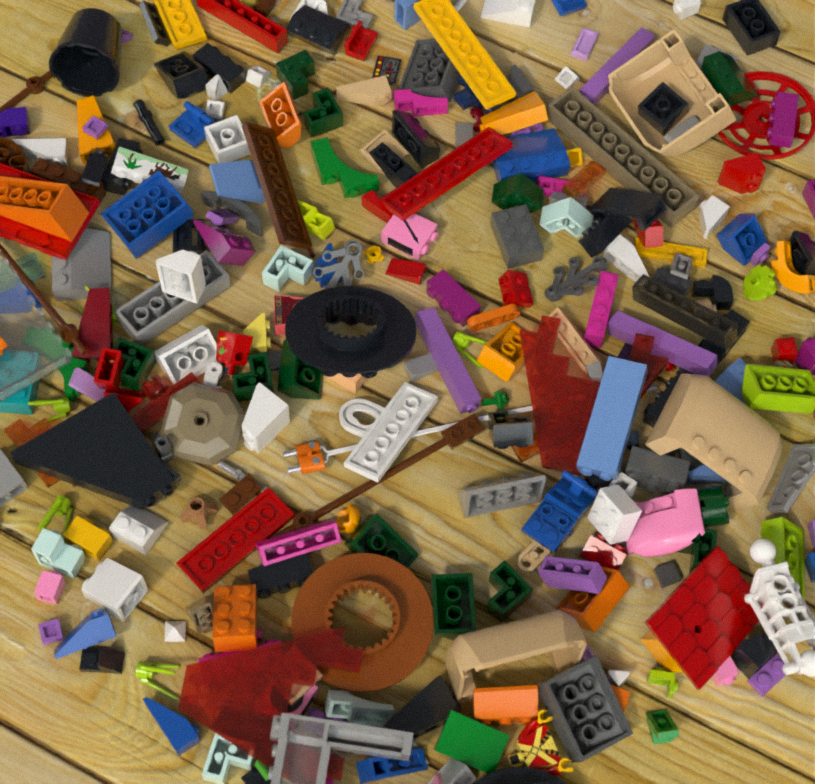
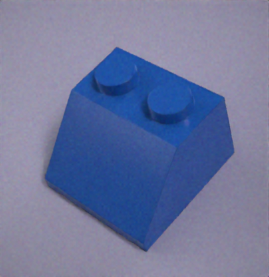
[716,214,769,266]

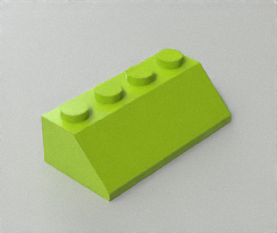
[742,364,815,414]
[760,517,805,601]

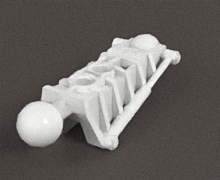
[744,538,815,677]

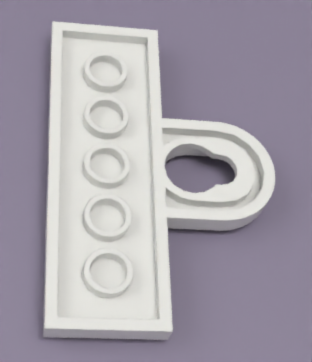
[339,382,438,483]

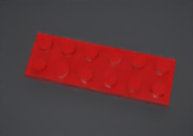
[176,487,295,593]

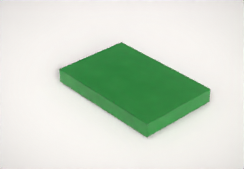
[434,709,510,774]

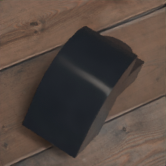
[691,275,734,310]

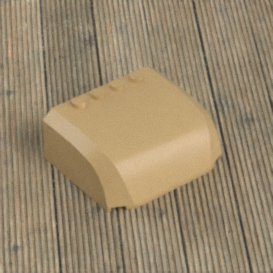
[608,29,736,157]
[645,374,782,511]
[445,609,587,703]

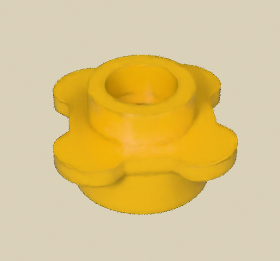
[364,246,384,264]

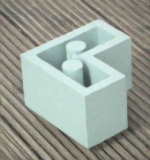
[540,197,593,238]
[262,245,313,292]
[31,528,86,579]
[201,733,258,784]

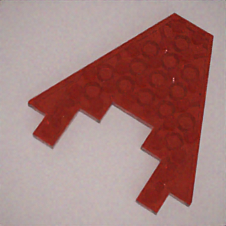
[520,315,669,476]
[178,627,363,784]

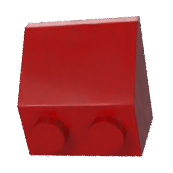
[717,153,766,194]

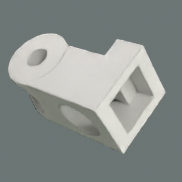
[203,362,224,389]

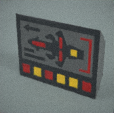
[372,56,401,86]

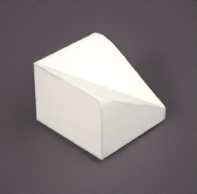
[206,74,228,101]

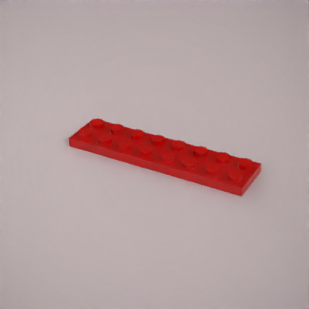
[379,127,513,221]

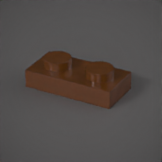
[219,473,262,515]

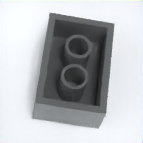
[490,204,544,269]
[624,446,690,495]

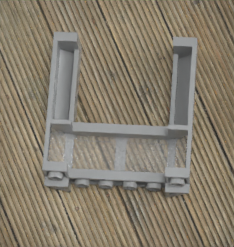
[268,713,413,784]

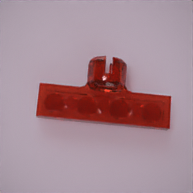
[131,372,201,434]

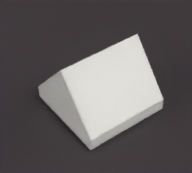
[606,669,630,688]

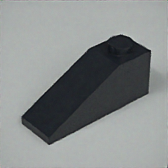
[81,147,109,187]

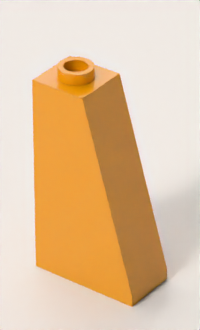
[479,91,548,135]
[77,95,115,165]

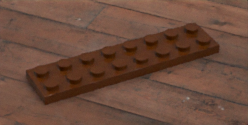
[242,122,312,250]

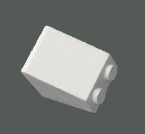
[242,382,290,454]
[81,558,148,622]

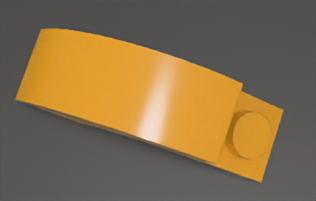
[771,241,815,294]

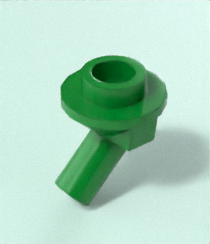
[481,389,509,408]

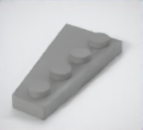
[767,444,815,513]

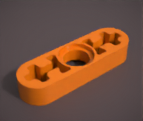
[467,304,520,332]

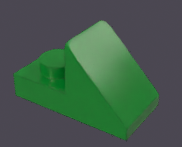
[646,709,679,745]

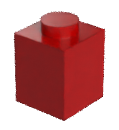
[771,337,798,365]

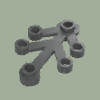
[312,240,365,291]
[544,255,608,302]

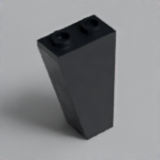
[383,675,461,740]

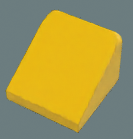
[566,148,583,167]

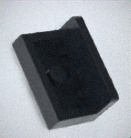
[648,266,692,302]

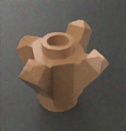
[180,496,219,529]

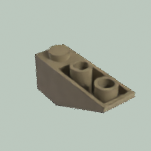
[186,598,213,634]

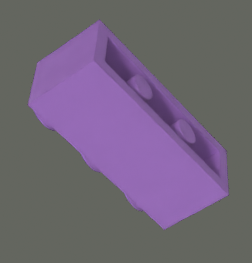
[538,556,607,594]

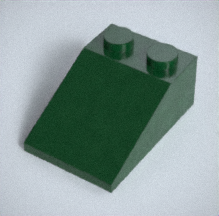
[344,514,419,568]

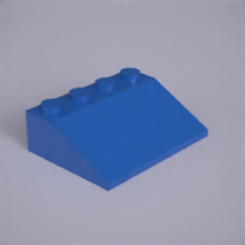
[492,128,570,182]
[101,170,194,259]

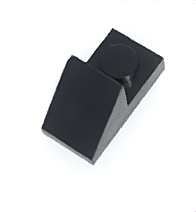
[79,646,125,674]

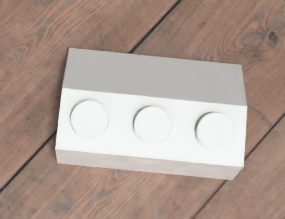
[156,250,206,303]
[154,325,222,389]

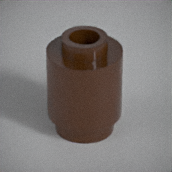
[253,0,276,17]

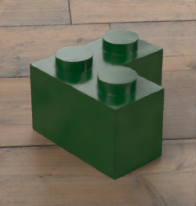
[276,49,315,100]
[303,88,343,138]
[491,173,544,213]
[113,337,157,392]
[232,352,274,402]
[677,528,717,573]
[487,560,533,623]

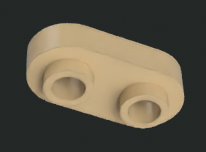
[517,540,550,574]

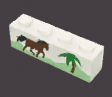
[111,147,189,195]

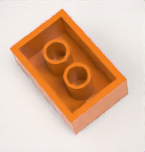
[212,584,258,653]

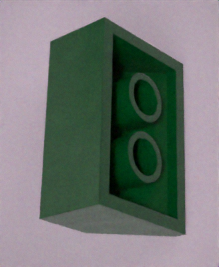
[701,51,757,107]
[277,340,324,400]
[431,573,476,640]

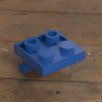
[169,101,217,148]
[544,470,599,520]
[521,498,577,553]

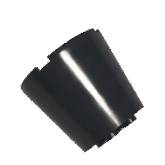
[49,8,122,97]

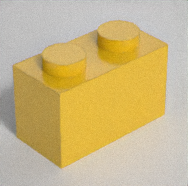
[63,516,113,561]

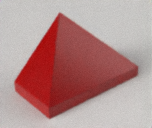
[104,388,147,412]

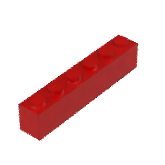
[197,0,288,54]

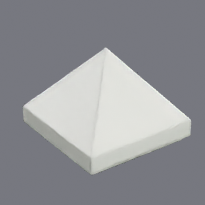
[164,621,186,642]

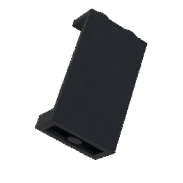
[590,188,667,230]

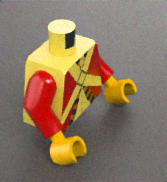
[508,709,574,776]

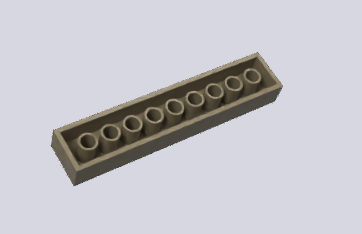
[547,86,699,228]

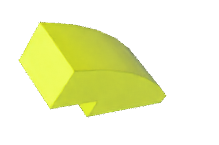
[297,199,335,240]

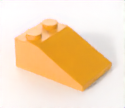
[477,322,541,382]

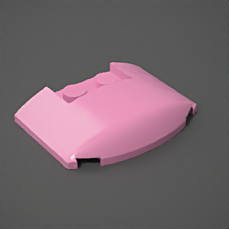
[626,489,705,557]

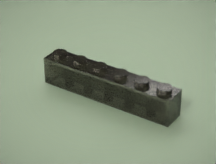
[632,274,738,350]

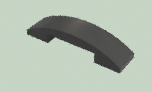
[201,191,263,237]

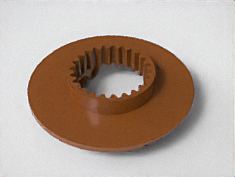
[291,553,434,693]

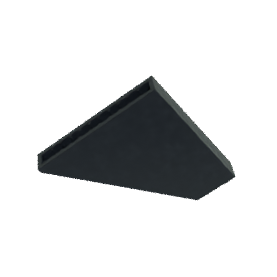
[10,392,177,510]

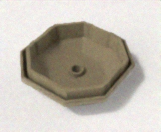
[160,382,246,466]

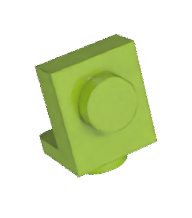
[646,668,678,698]

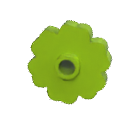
[742,264,777,302]

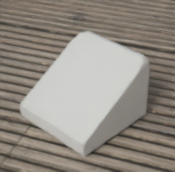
[246,65,271,87]
[554,66,580,90]
[206,100,226,120]

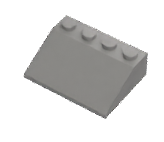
[52,228,112,301]
[458,473,546,518]

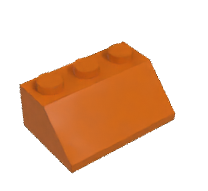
[259,81,302,149]
[556,566,630,632]
[471,685,538,727]

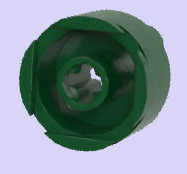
[697,486,729,528]

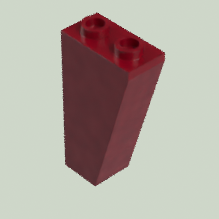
[72,288,113,362]

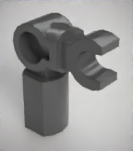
[151,432,174,463]

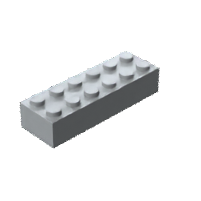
[115,250,230,346]

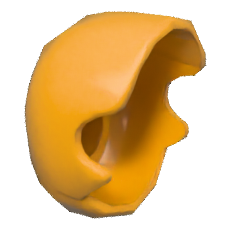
[336,504,361,534]

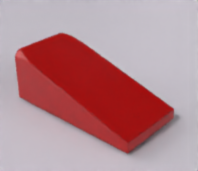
[361,190,393,223]
[385,258,426,285]

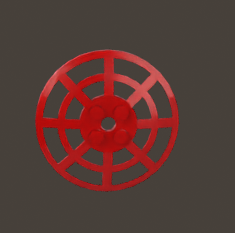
[717,71,815,160]

